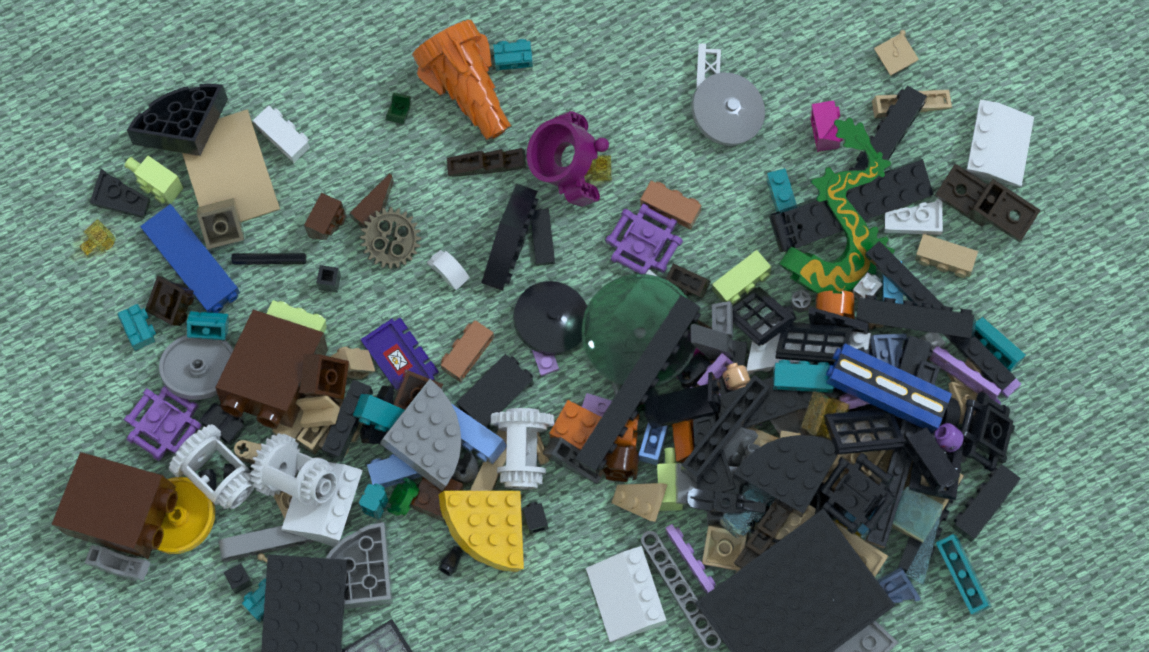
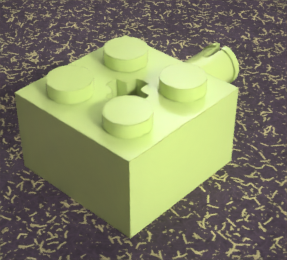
[124,156,183,205]
[657,448,683,511]

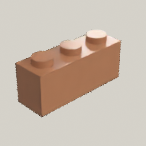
[640,181,701,230]
[441,320,494,383]

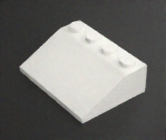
[966,99,1034,187]
[281,462,363,547]
[586,546,666,642]

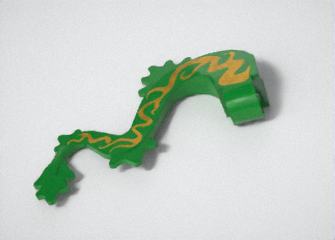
[778,118,895,294]

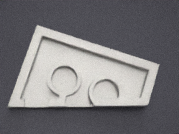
[884,199,943,235]

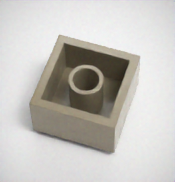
[197,198,244,249]

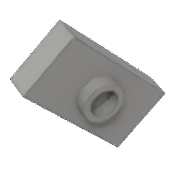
[712,301,733,338]

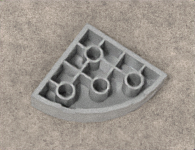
[380,379,461,491]
[326,522,393,609]

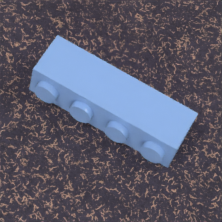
[452,404,507,464]
[367,454,422,488]

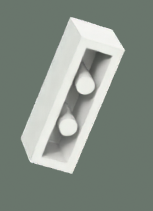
[253,106,310,163]

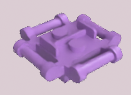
[605,204,683,277]
[123,386,202,461]

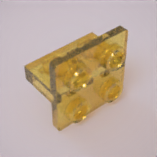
[801,391,850,440]

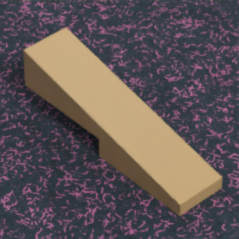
[872,90,952,118]
[470,430,507,491]

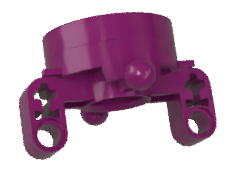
[527,111,609,207]

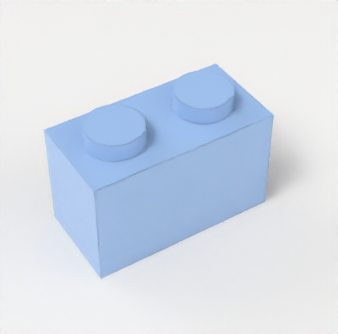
[639,422,668,465]

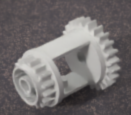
[491,408,554,490]
[168,424,254,509]
[250,433,337,506]

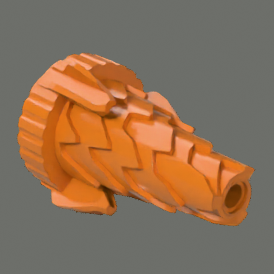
[412,20,511,140]

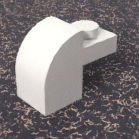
[427,250,470,290]

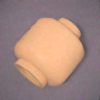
[722,363,750,391]

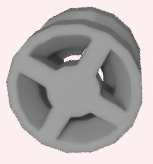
[791,290,811,312]

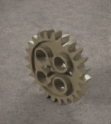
[359,207,421,269]

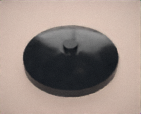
[513,281,590,356]

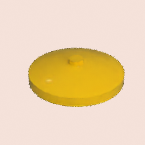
[157,477,215,554]

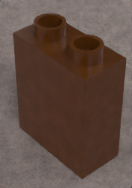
[215,309,328,429]
[52,452,178,559]

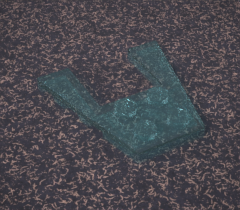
[860,486,944,585]

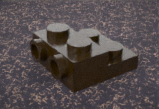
[145,276,194,326]

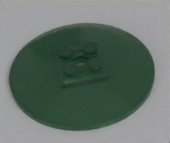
[582,274,698,387]

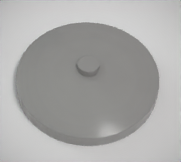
[691,72,765,146]
[159,335,233,400]

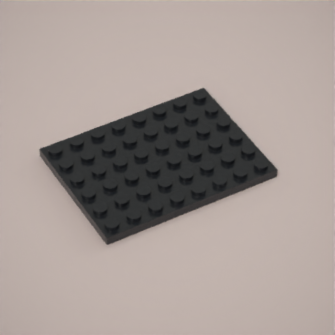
[696,508,896,652]

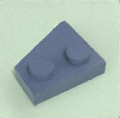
[870,334,907,368]
[877,567,921,603]

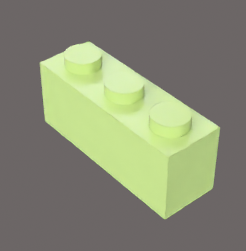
[712,250,771,305]
[266,300,327,332]

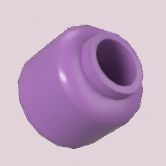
[934,423,963,452]

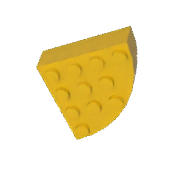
[438,491,524,572]

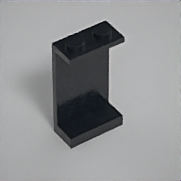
[457,354,534,429]
[645,372,721,429]

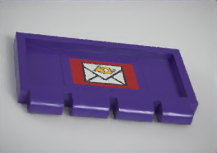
[360,318,439,391]

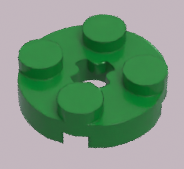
[387,478,419,516]

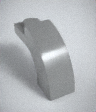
[85,545,151,581]

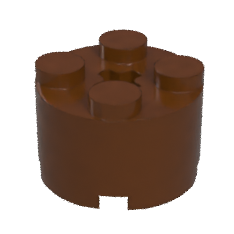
[598,445,639,482]

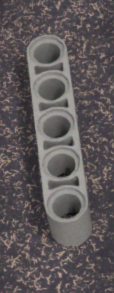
[218,526,315,561]

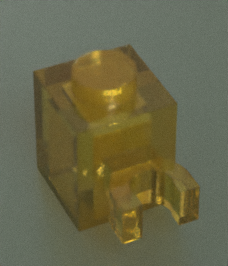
[584,155,612,181]
[79,219,116,256]

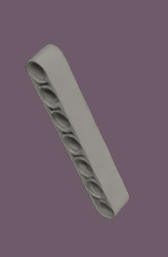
[641,531,721,652]

